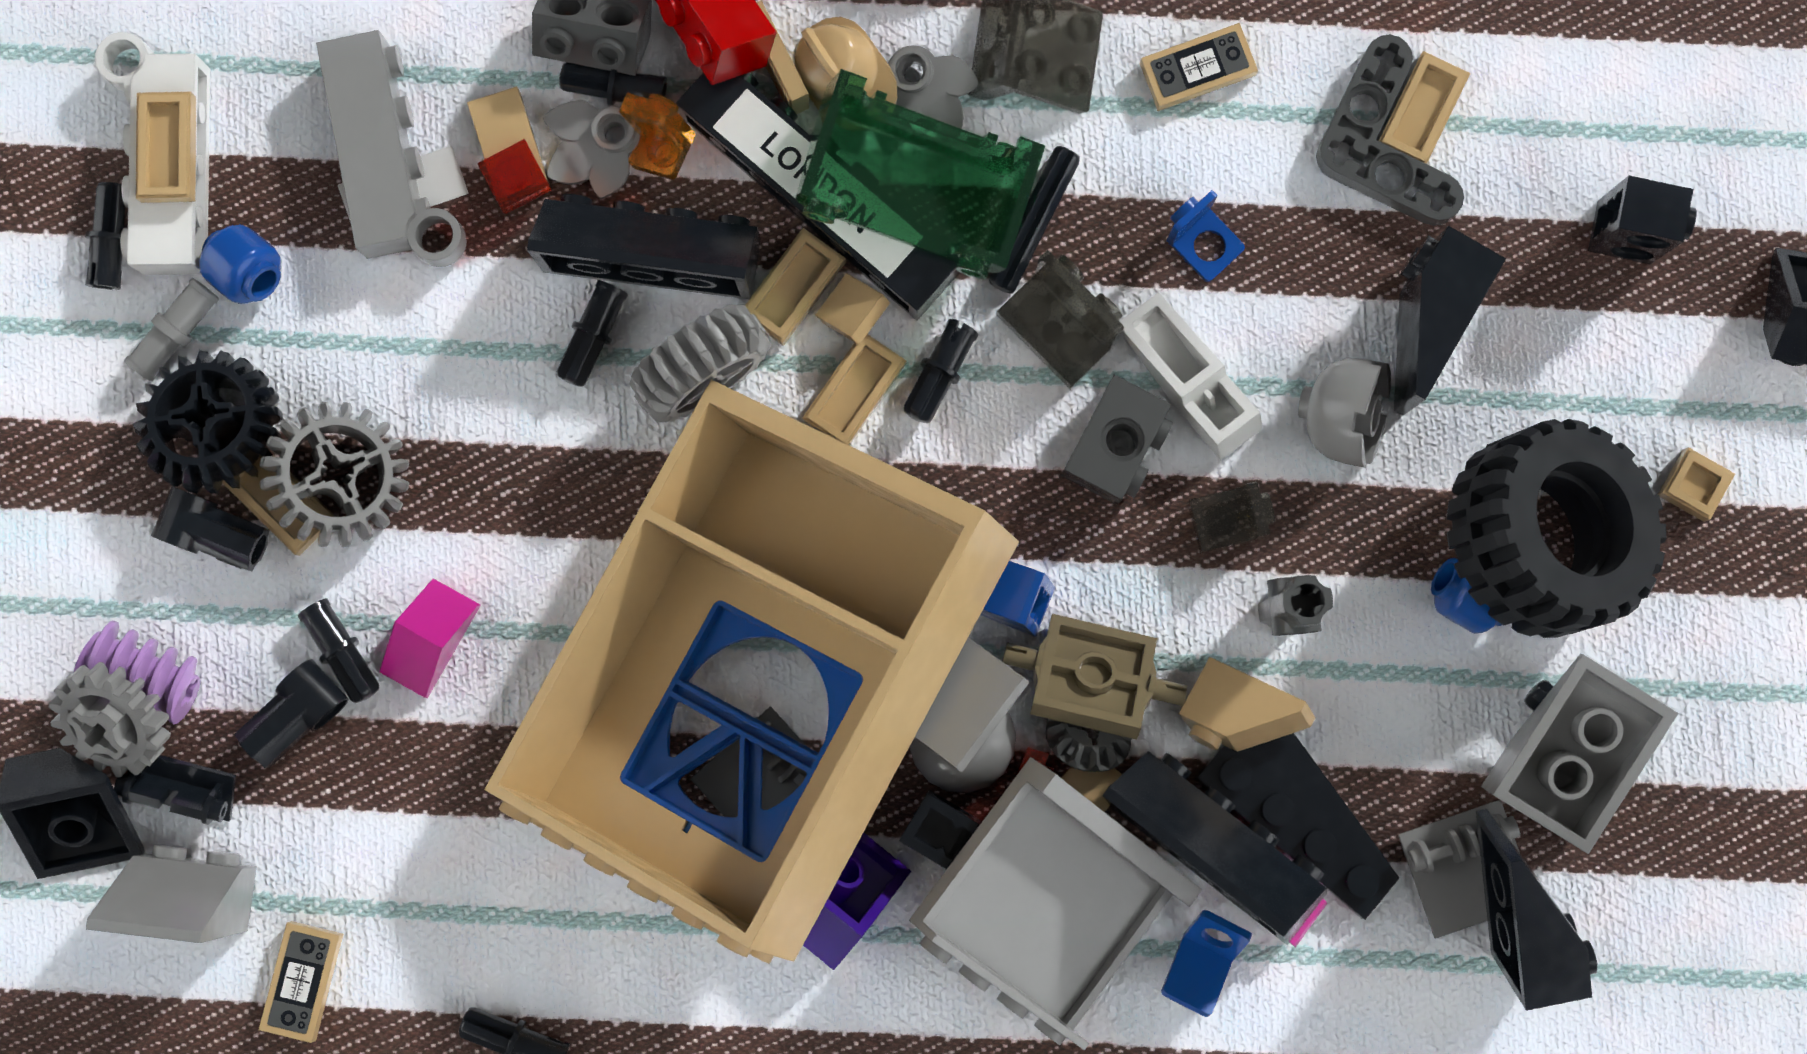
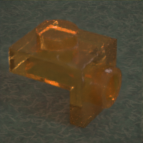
[618,93,696,180]

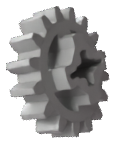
[48,662,171,777]

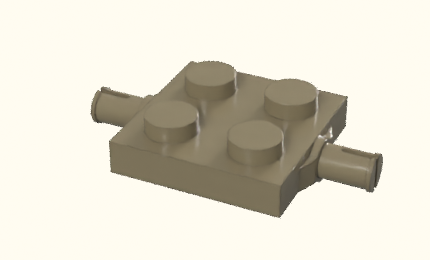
[1002,614,1188,740]

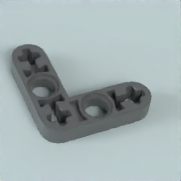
[1316,34,1464,226]

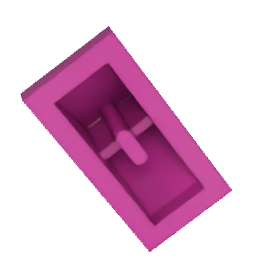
[379,578,481,698]

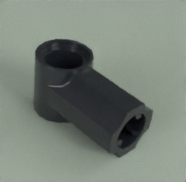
[151,486,270,572]
[234,659,349,768]

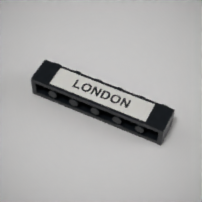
[675,72,960,321]

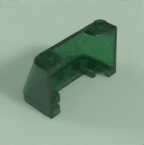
[796,69,1046,279]

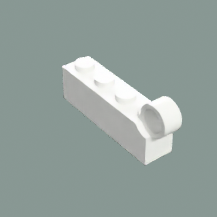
[95,32,211,275]

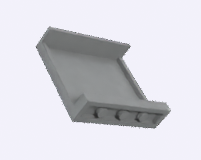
[909,757,1203,1050]

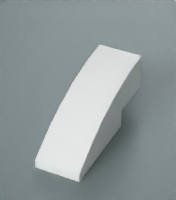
[1116,292,1263,461]

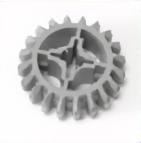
[629,305,771,423]
[260,402,409,548]

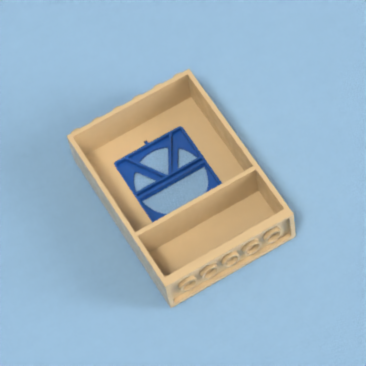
[484,379,1019,964]

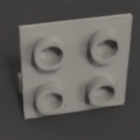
[1398,800,1520,939]

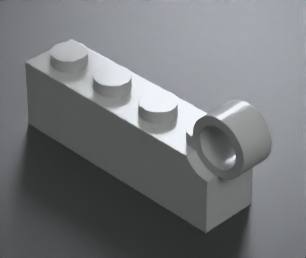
[316,30,467,267]

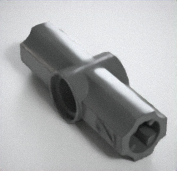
[1258,575,1333,636]

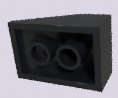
[1394,226,1506,415]
[1476,808,1597,1011]

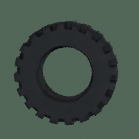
[1446,419,1667,638]

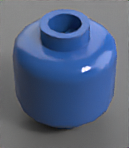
[199,224,281,304]
[1431,558,1502,634]

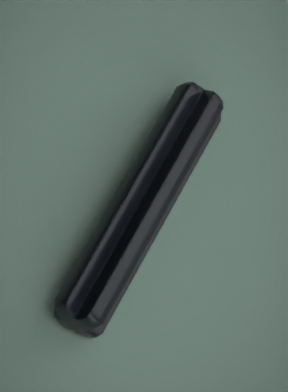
[989,146,1080,294]

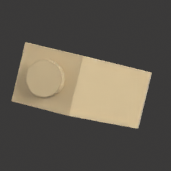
[1178,657,1316,752]

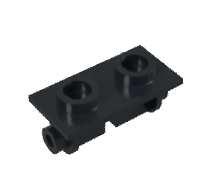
[114,755,236,825]

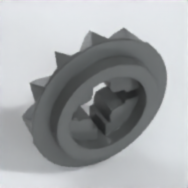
[1045,719,1132,772]

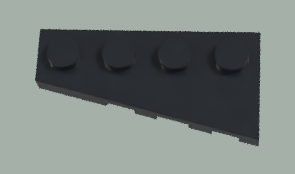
[1195,733,1400,920]

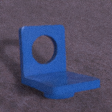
[1166,190,1245,282]
[1161,910,1252,1017]

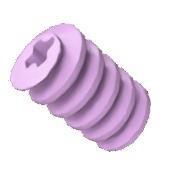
[73,620,201,724]

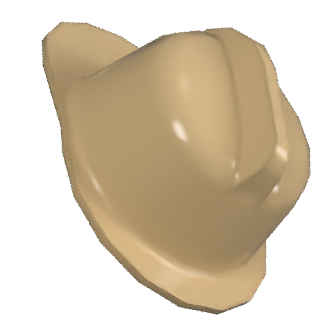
[795,17,898,135]

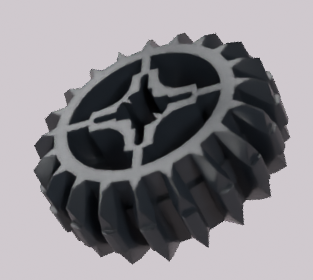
[132,349,284,495]

